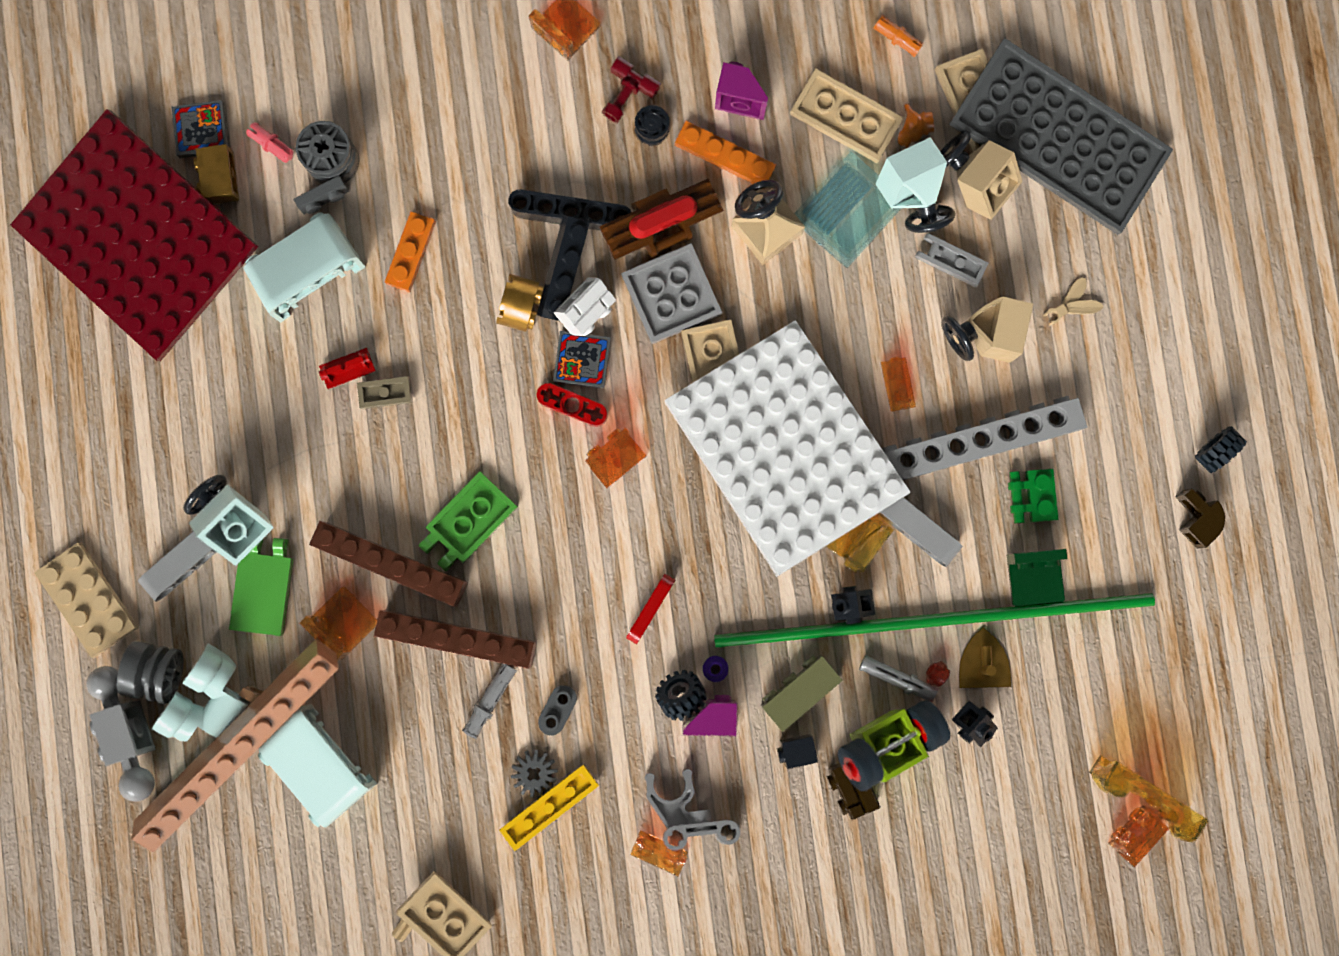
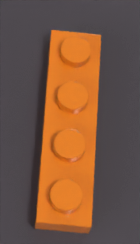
[675,121,777,189]

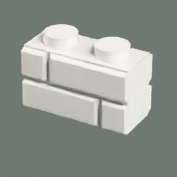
[554,277,616,336]

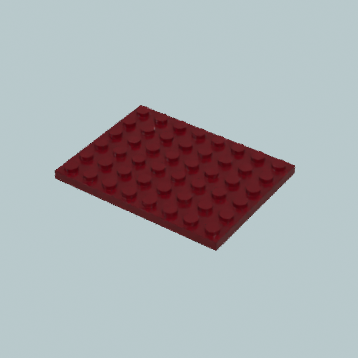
[10,109,259,361]

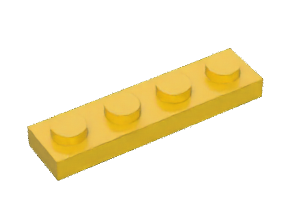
[499,764,599,851]

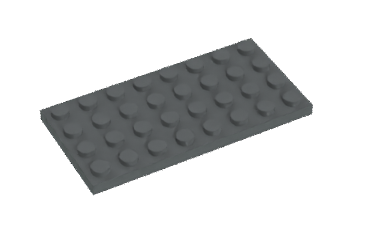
[949,38,1173,235]

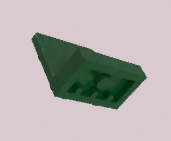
[1007,549,1068,606]

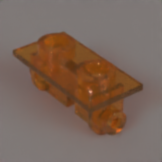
[880,357,916,412]
[630,830,688,877]

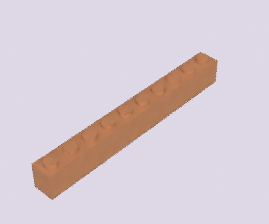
[131,639,338,853]

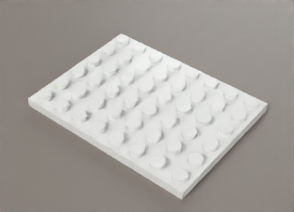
[664,320,910,577]

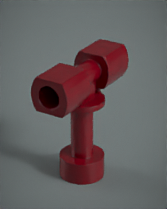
[601,56,661,123]

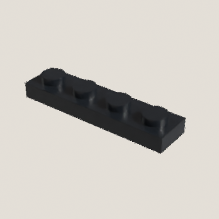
[537,215,590,321]

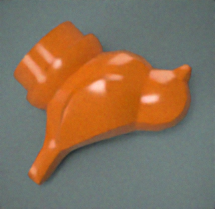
[897,103,935,148]

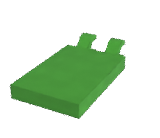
[418,471,518,572]
[229,538,294,636]

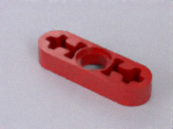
[536,383,608,427]
[626,574,676,645]

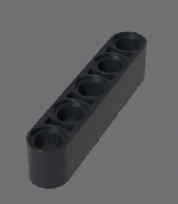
[508,189,631,231]

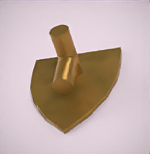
[959,627,1011,688]

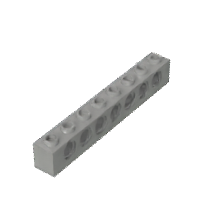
[881,396,1088,480]

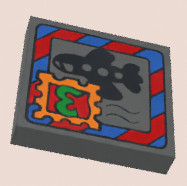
[171,100,229,158]
[553,331,611,389]

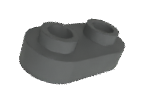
[538,685,577,736]

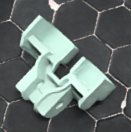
[152,643,250,741]

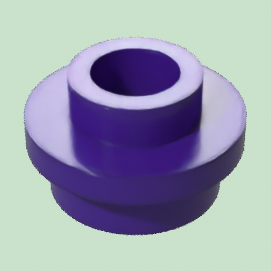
[702,656,729,682]

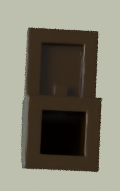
[1175,488,1225,549]

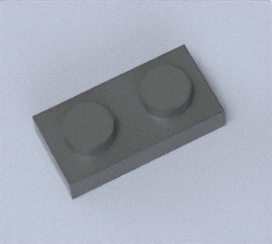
[293,176,349,215]

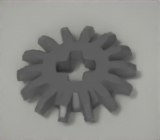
[511,750,558,798]

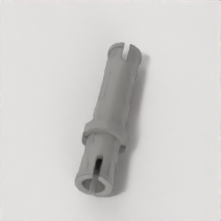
[859,655,938,702]
[462,663,517,739]

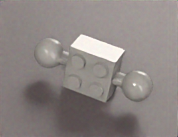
[86,666,156,802]

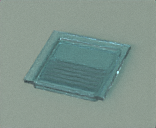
[794,151,902,268]

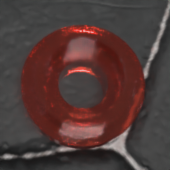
[926,661,950,687]

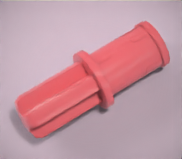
[247,122,294,163]

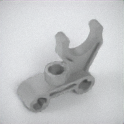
[645,769,740,851]

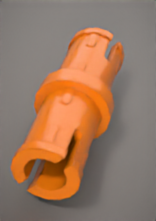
[873,15,924,57]

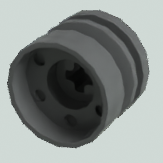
[295,121,359,184]
[117,641,184,704]

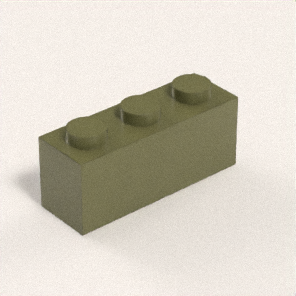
[760,655,843,732]

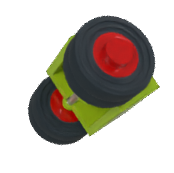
[838,700,950,791]

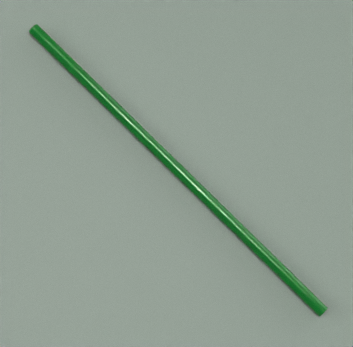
[714,593,1155,648]

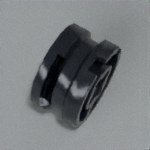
[635,105,670,146]

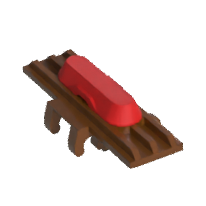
[599,179,724,260]

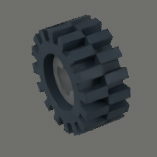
[1195,426,1247,473]
[655,670,707,721]

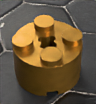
[496,274,544,332]

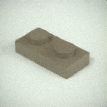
[357,376,413,409]

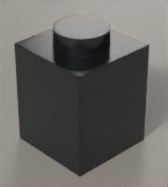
[777,734,818,769]

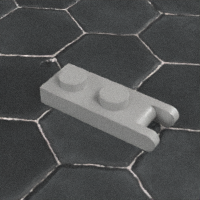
[915,233,989,287]

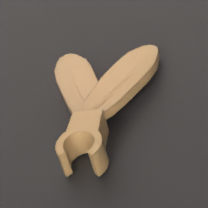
[1043,277,1103,325]

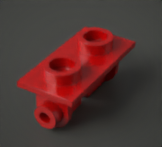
[318,347,376,390]

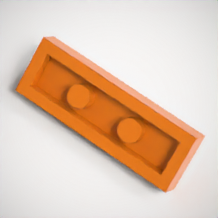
[385,211,436,292]

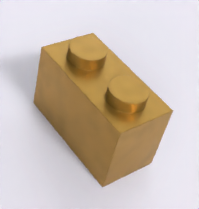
[194,144,240,204]

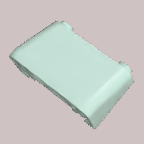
[243,212,366,323]
[258,704,378,827]

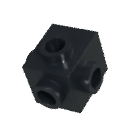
[831,586,876,624]
[951,701,998,747]

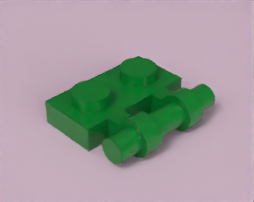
[1008,469,1059,524]

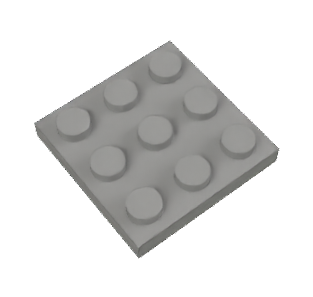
[621,244,722,344]

